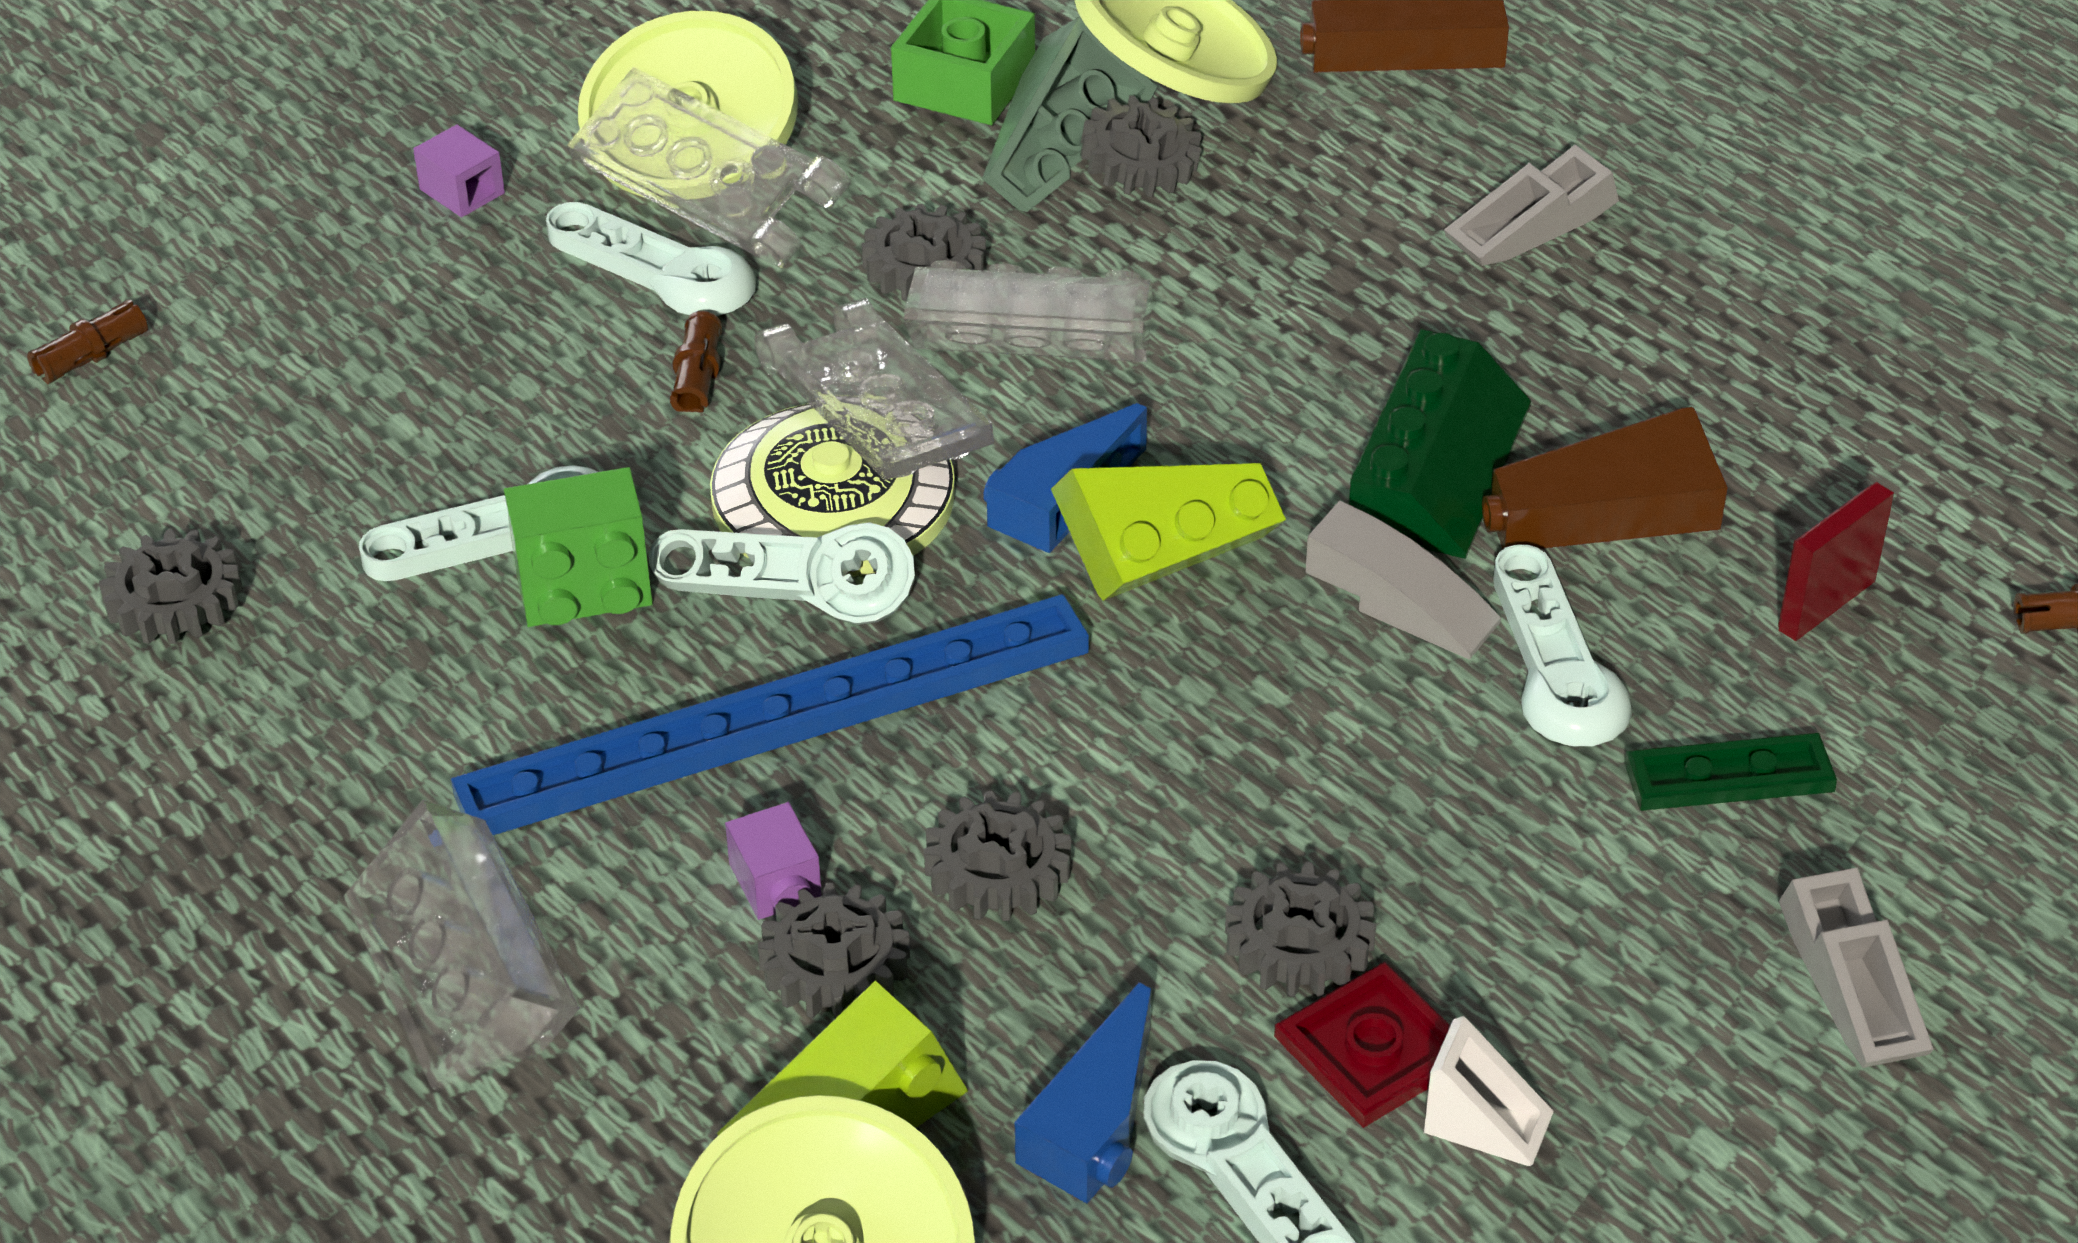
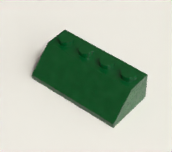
[1349,329,1531,559]

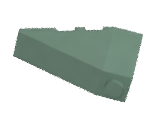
[982,17,1158,212]

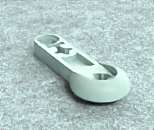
[546,202,756,316]
[359,465,597,581]
[649,522,915,625]
[1493,545,1632,746]
[1144,1060,1356,1243]

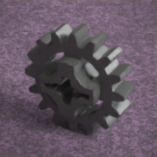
[1080,95,1201,197]
[862,204,986,302]
[99,529,243,644]
[924,790,1071,921]
[1225,862,1376,997]
[758,883,910,1018]

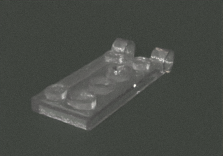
[567,67,850,269]
[755,298,994,481]

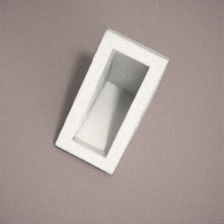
[1424,1016,1554,1166]

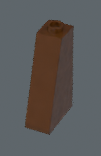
[1300,0,1509,72]
[1482,407,1728,549]

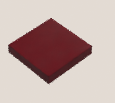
[1778,482,1894,641]
[1274,961,1451,1128]

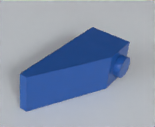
[983,403,1147,553]
[1015,982,1151,1204]

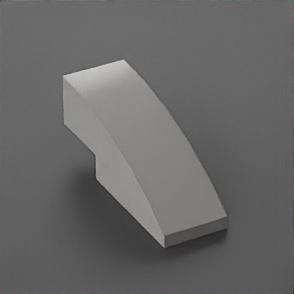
[1444,144,1619,266]
[1305,501,1501,660]
[1779,867,1934,1068]

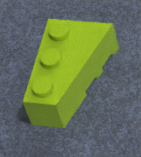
[1051,463,1286,601]
[716,981,968,1136]

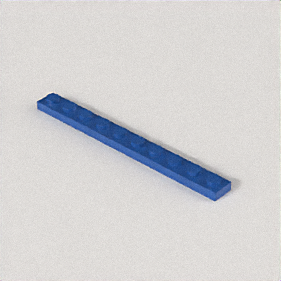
[451,594,1089,842]

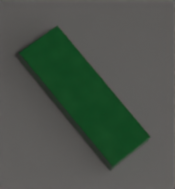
[1624,733,1837,811]

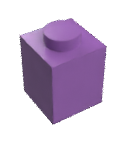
[413,124,505,218]
[725,802,822,920]

